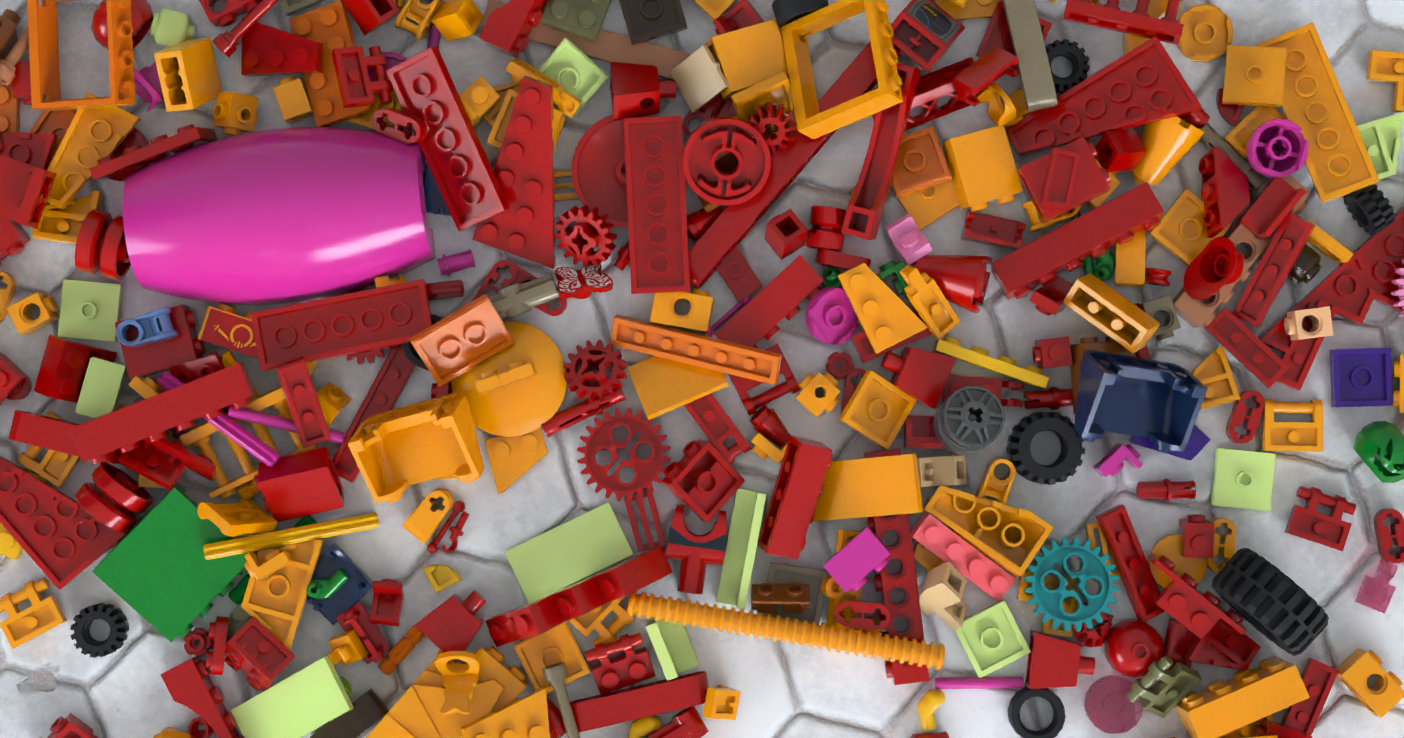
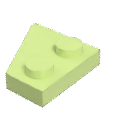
[1357,112,1404,179]

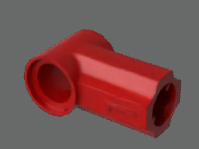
[646,706,709,738]

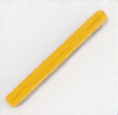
[203,513,379,560]

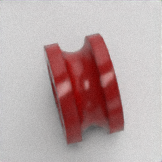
[1145,268,1172,286]

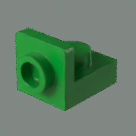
[877,260,908,299]

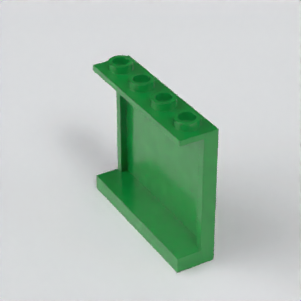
[92,483,255,642]

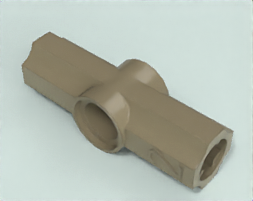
[488,273,560,319]

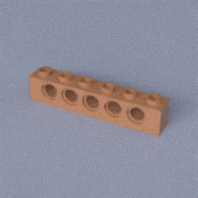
[1172,175,1311,328]

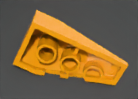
[924,485,1054,578]

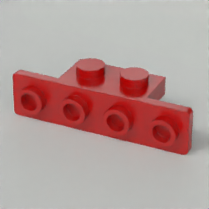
[112,411,216,491]
[1149,553,1247,640]

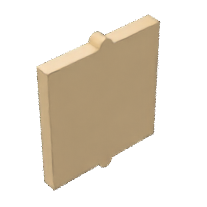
[670,45,730,113]

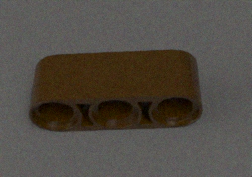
[310,688,389,738]

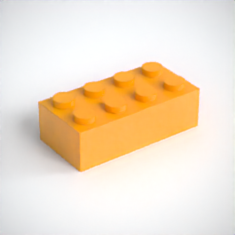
[1175,656,1310,738]

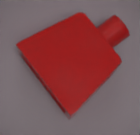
[609,62,676,119]
[881,347,956,409]
[415,590,487,663]
[1025,630,1095,689]

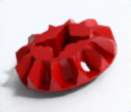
[1072,602,1114,648]

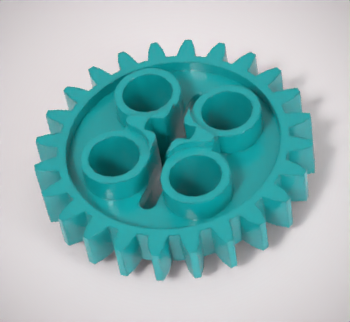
[1023,537,1120,632]

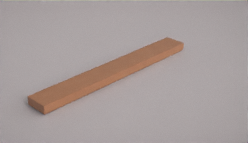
[481,0,691,81]

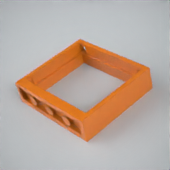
[27,0,135,111]

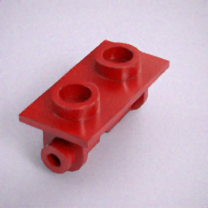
[335,602,392,665]

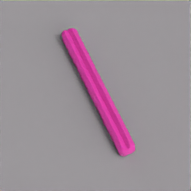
[157,372,280,467]

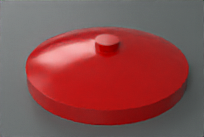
[572,115,687,229]

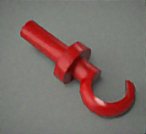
[442,511,470,553]

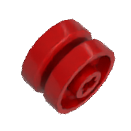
[75,209,131,281]
[75,462,153,534]

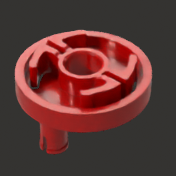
[682,116,771,206]

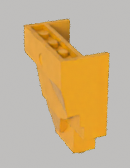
[366,645,529,738]

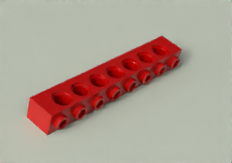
[864,448,930,685]

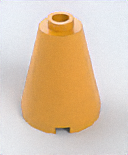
[1130,116,1204,186]

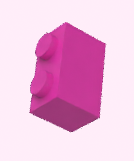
[823,525,891,593]

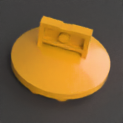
[451,321,567,437]

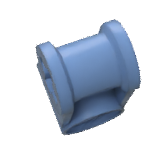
[116,307,178,347]

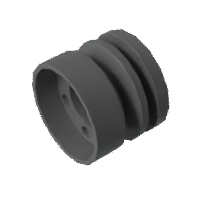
[933,386,1005,455]

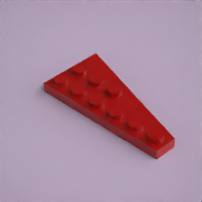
[0,456,129,590]

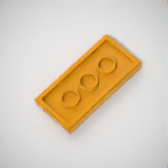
[813,453,923,522]

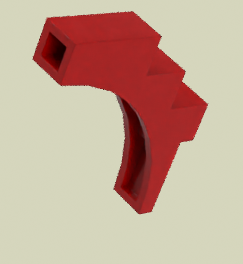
[485,546,673,647]

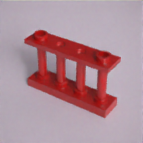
[1063,0,1184,45]

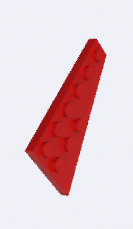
[1005,36,1203,156]
[472,76,556,269]

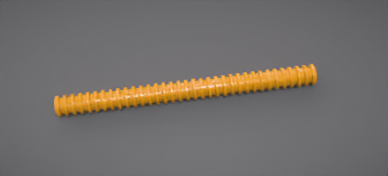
[627,591,945,670]

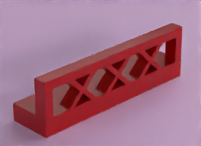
[871,57,983,131]

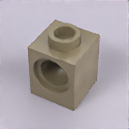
[1139,295,1181,341]

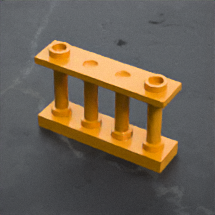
[179,386,320,499]

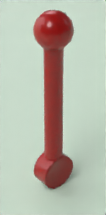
[427,501,465,553]

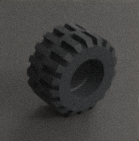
[1007,412,1085,485]

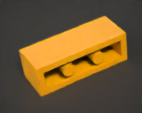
[1063,273,1161,353]

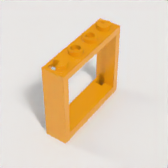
[781,0,903,139]

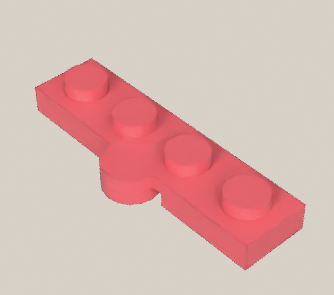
[909,511,1016,602]

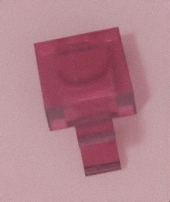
[1355,559,1398,614]

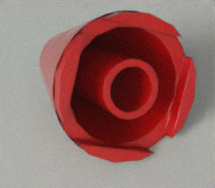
[911,255,992,313]

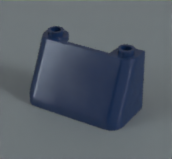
[1074,350,1208,453]

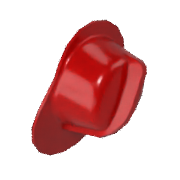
[1184,237,1245,300]

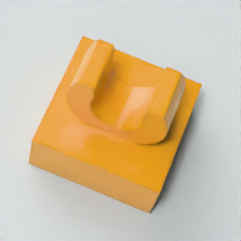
[328,629,368,666]

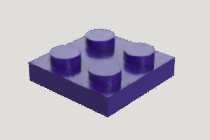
[1330,348,1393,407]

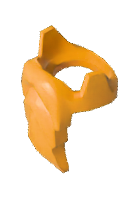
[975,82,1030,127]
[435,648,482,715]

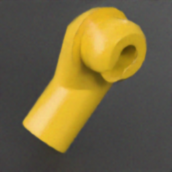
[917,689,945,731]
[628,716,662,738]

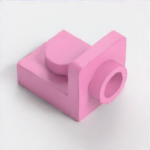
[886,214,933,265]

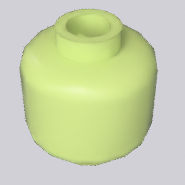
[150,8,195,47]

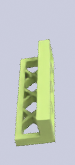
[716,488,766,610]

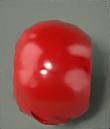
[91,0,154,49]

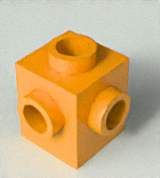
[213,92,258,136]
[795,372,841,417]

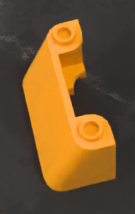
[347,392,484,503]

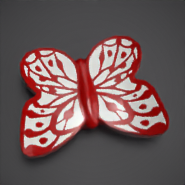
[555,263,613,299]

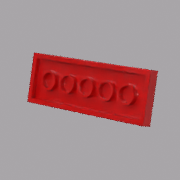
[386,46,510,231]
[623,116,690,294]
[251,279,433,371]

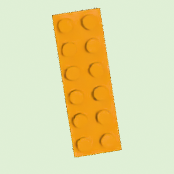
[1257,22,1379,204]

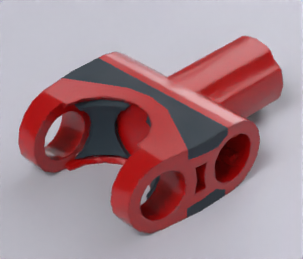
[666,504,727,594]

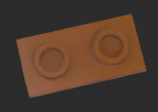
[751,583,810,614]

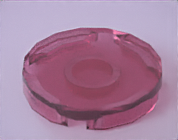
[1084,675,1143,734]

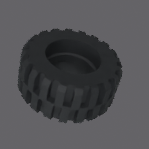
[1212,548,1329,656]

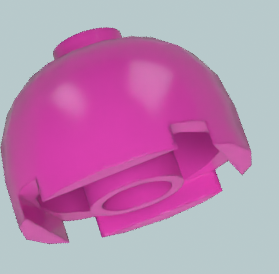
[1246,119,1309,178]

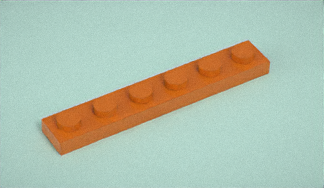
[610,315,782,385]

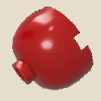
[1104,619,1164,677]

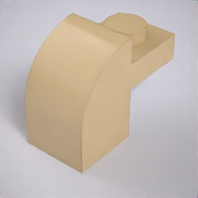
[917,455,967,487]
[919,561,967,630]

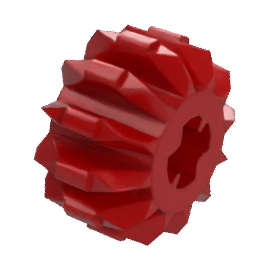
[748,101,797,153]

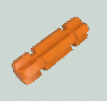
[378,625,425,675]

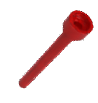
[212,0,279,58]

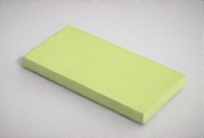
[505,502,634,603]
[230,656,354,738]

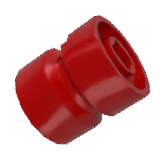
[806,206,847,252]

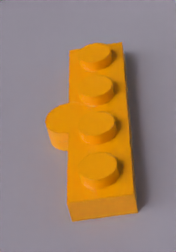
[820,529,862,631]

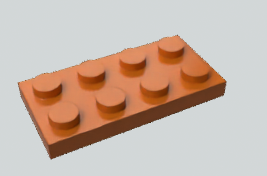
[289,0,374,127]

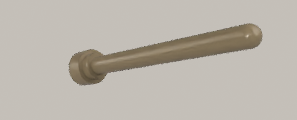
[542,662,580,738]

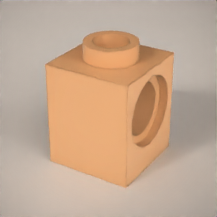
[1284,306,1334,341]

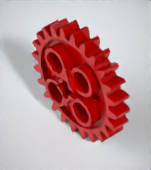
[577,408,671,501]

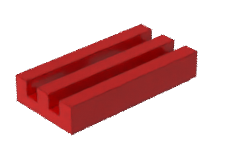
[624,490,666,553]

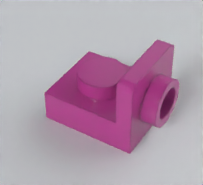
[1093,443,1143,477]

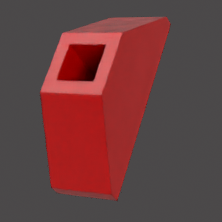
[1198,147,1250,238]

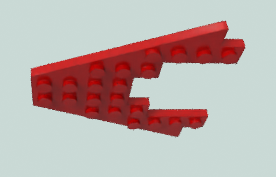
[1259,207,1404,391]

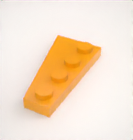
[47,92,141,209]

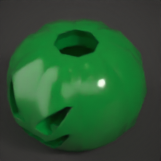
[1353,421,1404,483]

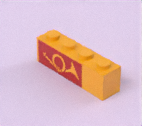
[198,303,319,376]

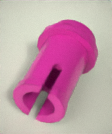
[437,249,476,277]

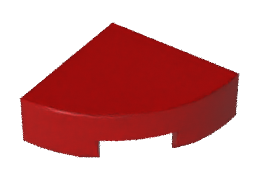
[1216,88,1245,126]

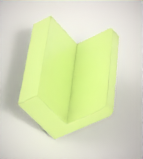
[75,357,127,418]
[646,619,699,681]

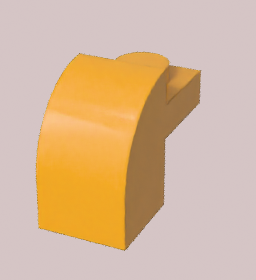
[458,76,502,129]

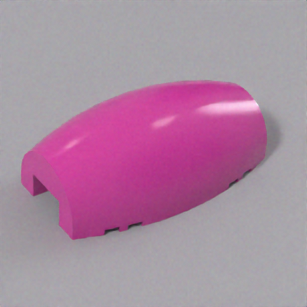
[122,127,436,305]

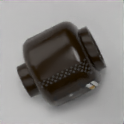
[1287,244,1322,284]

